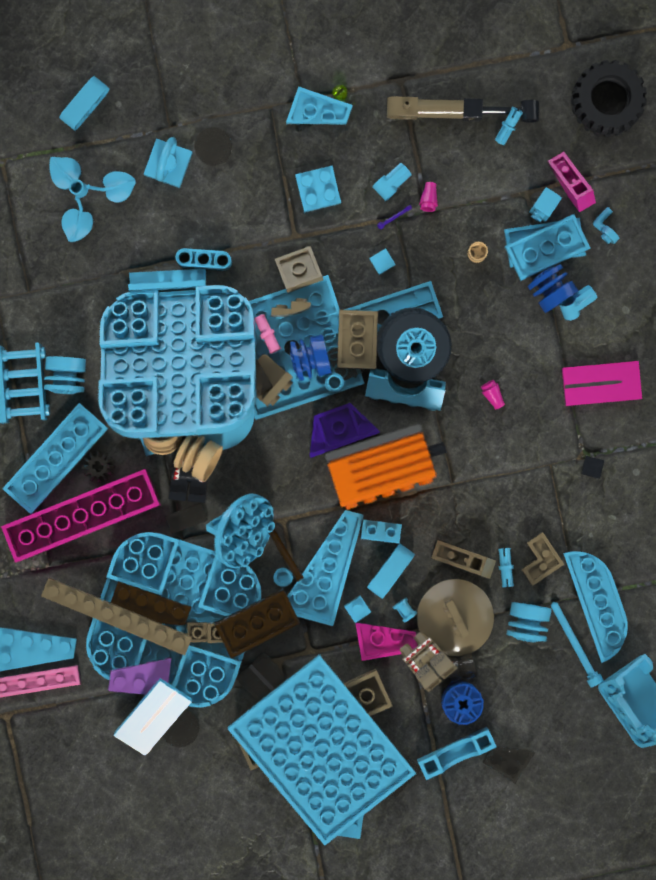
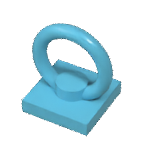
[144,137,193,188]

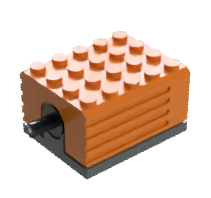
[325,424,447,510]

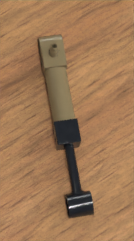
[387,96,540,123]

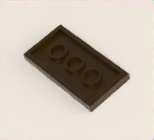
[214,589,300,659]

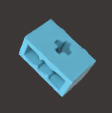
[529,187,562,222]
[361,519,402,543]

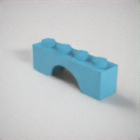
[365,369,446,411]
[417,727,497,780]

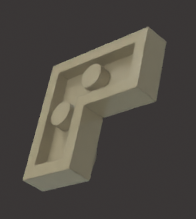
[521,532,564,586]

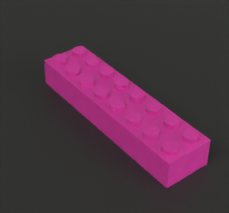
[1,469,161,563]

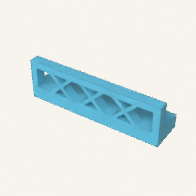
[128,269,207,291]

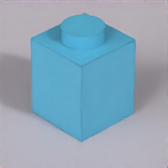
[344,595,371,623]

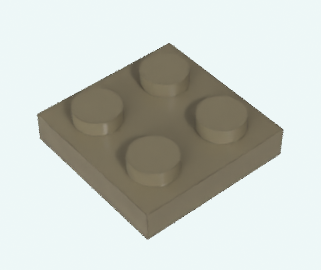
[275,246,323,293]

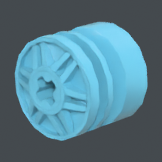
[44,356,86,394]
[506,602,552,642]

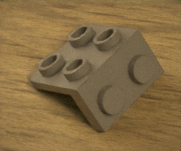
[256,354,293,407]

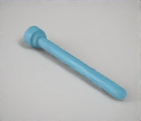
[551,602,604,688]

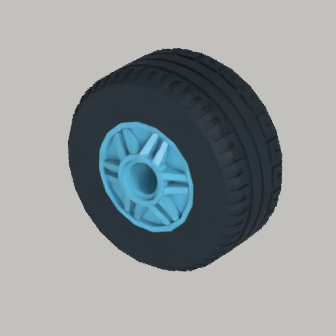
[377,307,452,383]

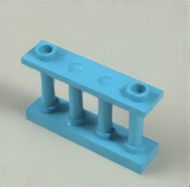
[0,343,50,424]

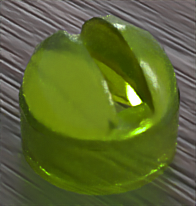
[332,85,348,101]

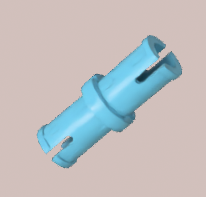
[498,548,514,587]

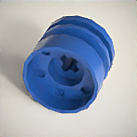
[527,264,579,313]
[290,335,332,381]
[441,681,483,725]

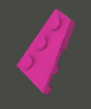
[356,622,418,661]

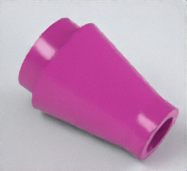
[419,182,438,212]
[481,380,505,410]

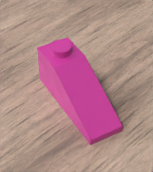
[548,152,596,212]

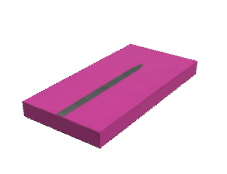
[562,361,642,406]

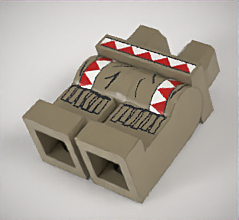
[400,632,457,692]

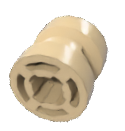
[467,242,488,263]

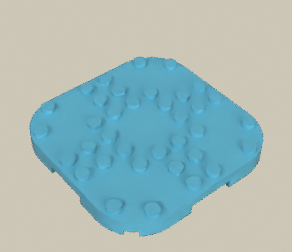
[98,285,256,438]
[86,532,262,707]

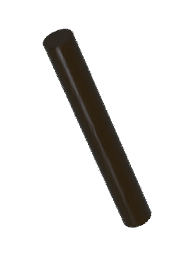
[268,529,304,582]

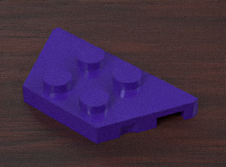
[310,403,380,458]

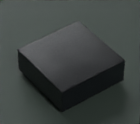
[581,456,605,479]

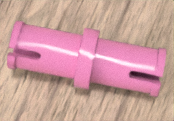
[255,314,281,354]

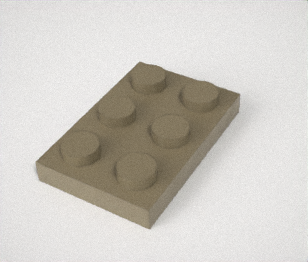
[337,310,378,370]

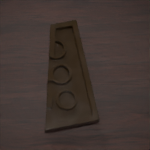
[111,581,191,626]

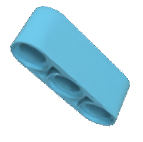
[59,76,110,131]
[175,248,232,271]
[367,543,415,599]

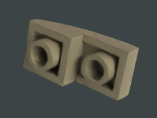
[271,298,311,317]
[186,622,223,643]

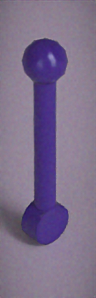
[377,205,412,229]

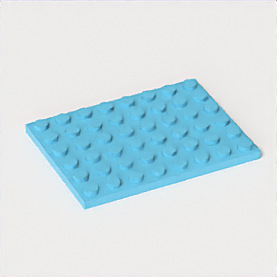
[228,654,416,845]

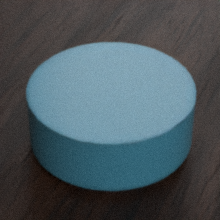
[273,568,293,587]

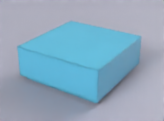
[369,249,396,275]

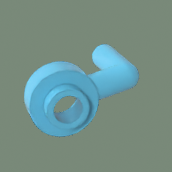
[593,207,620,244]

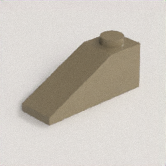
[432,540,496,579]

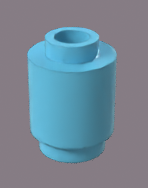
[325,373,344,393]

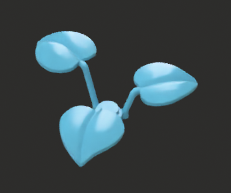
[50,157,136,242]

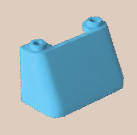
[598,654,656,748]

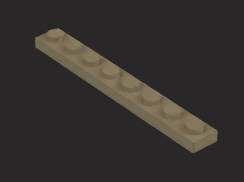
[41,578,193,656]

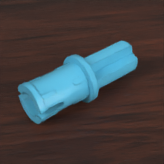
[495,107,523,145]

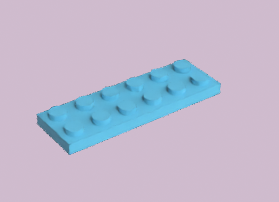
[2,403,109,514]

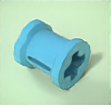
[393,597,417,623]

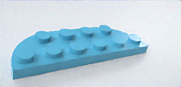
[563,551,628,663]

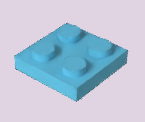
[295,166,341,212]

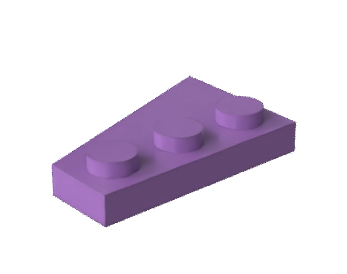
[108,657,171,695]

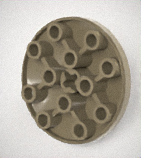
[417,579,494,656]

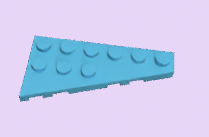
[287,510,364,626]
[0,627,77,671]

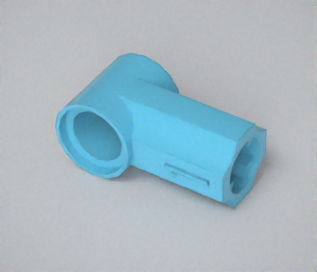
[373,163,412,201]
[559,285,597,321]

